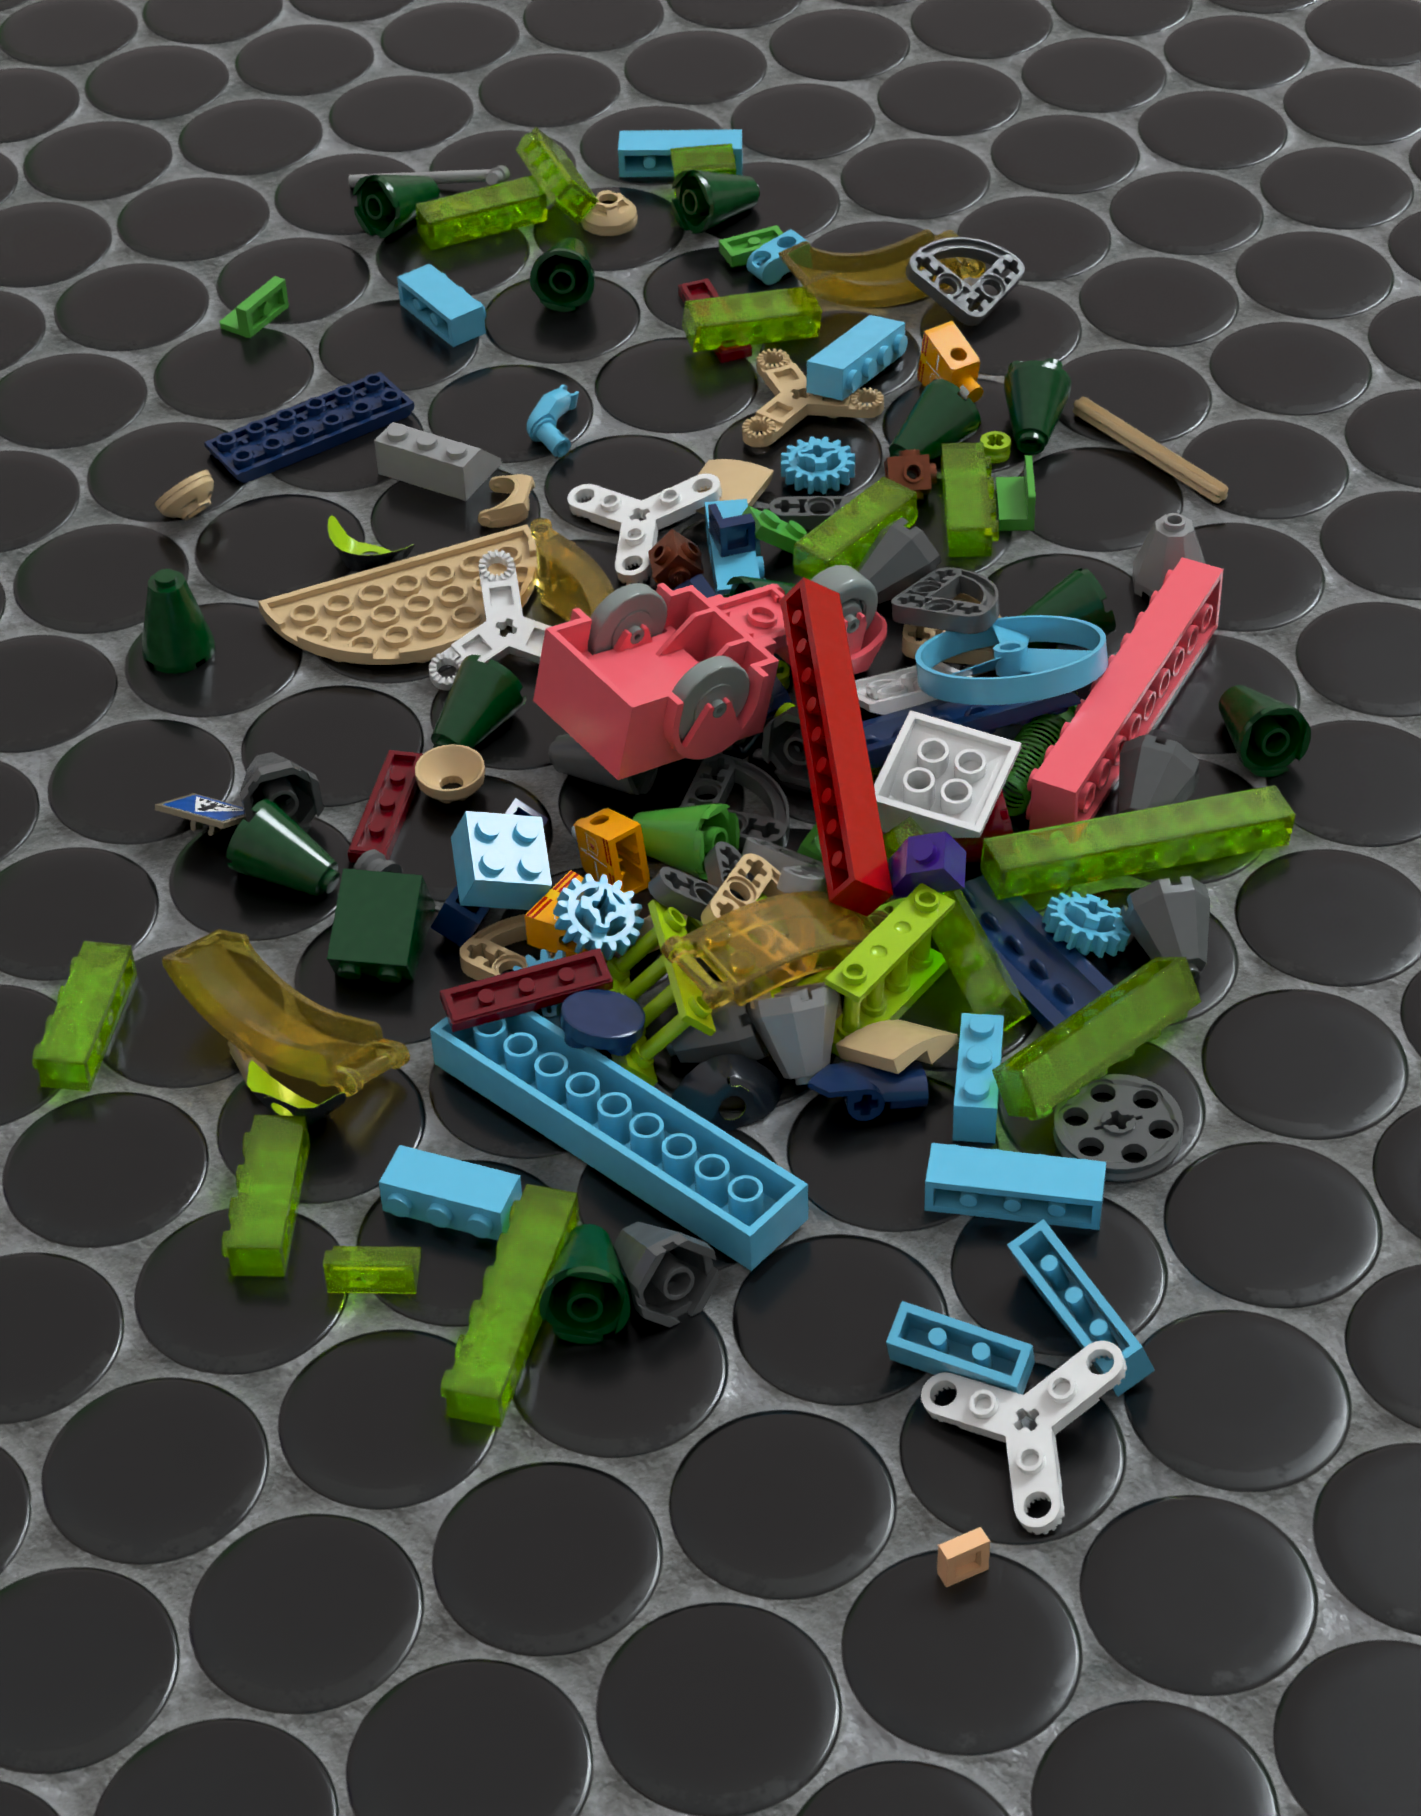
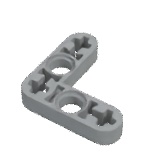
[741,837,828,899]

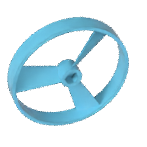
[915,615,1108,705]

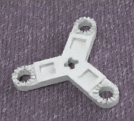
[567,474,722,585]
[429,550,552,691]
[921,1341,1127,1535]

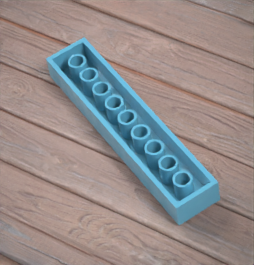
[430,1011,808,1271]

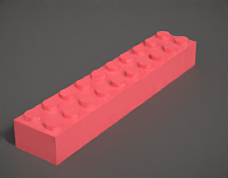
[1026,557,1224,851]

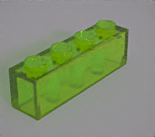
[515,127,598,224]
[415,175,548,250]
[682,286,822,352]
[941,442,999,557]
[794,476,918,580]
[32,941,137,1092]
[222,1115,310,1277]

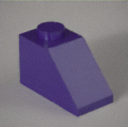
[888,831,966,900]

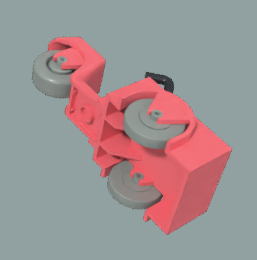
[533,565,887,780]

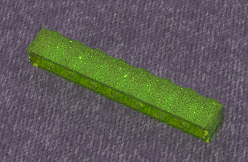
[980,785,1295,900]

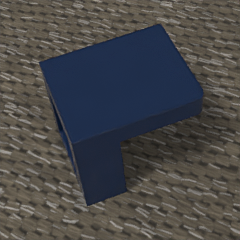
[708,503,756,557]

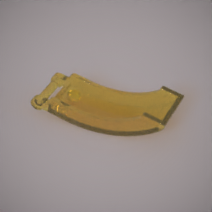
[778,229,986,307]
[530,518,614,622]
[661,891,877,1009]
[162,929,410,1097]

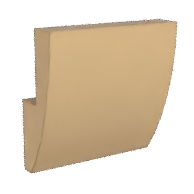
[696,459,774,515]
[835,1019,959,1074]

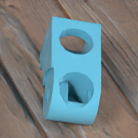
[747,229,812,285]

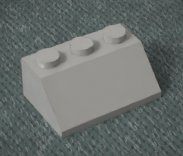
[374,422,502,501]

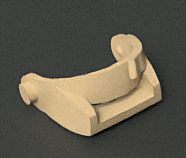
[478,474,535,528]

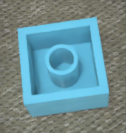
[451,811,552,910]

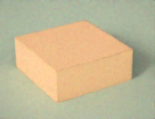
[937,1527,990,1588]

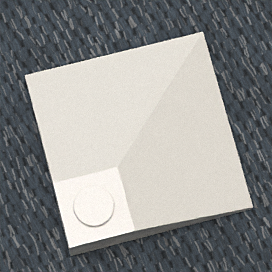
[855,662,972,715]
[874,710,1021,838]

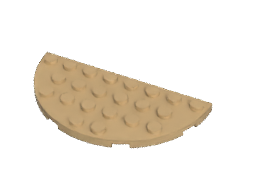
[258,524,538,665]

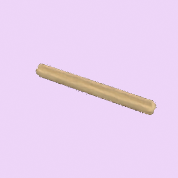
[1073,397,1229,504]

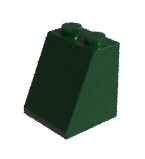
[327,868,436,983]

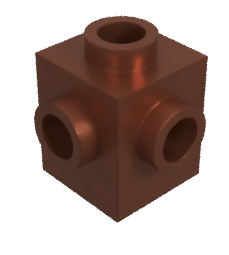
[884,449,937,502]
[648,529,704,590]

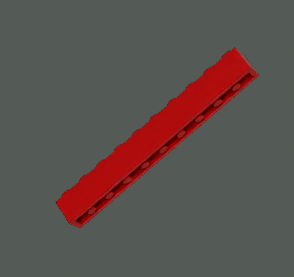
[780,577,893,917]

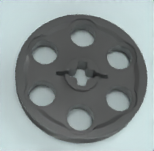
[1053,1074,1184,1182]

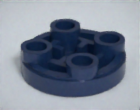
[560,989,645,1056]

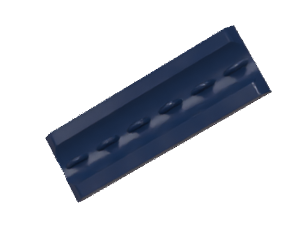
[204,372,415,483]
[862,691,1081,768]
[939,870,1135,1052]

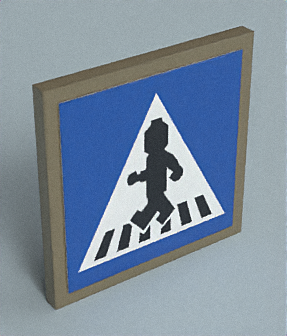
[155,793,245,836]

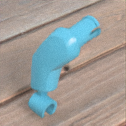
[526,384,579,457]

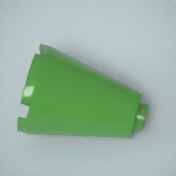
[632,803,740,882]

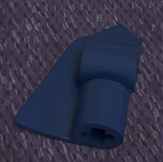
[808,1060,929,1121]

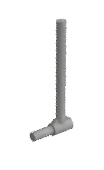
[348,165,510,187]

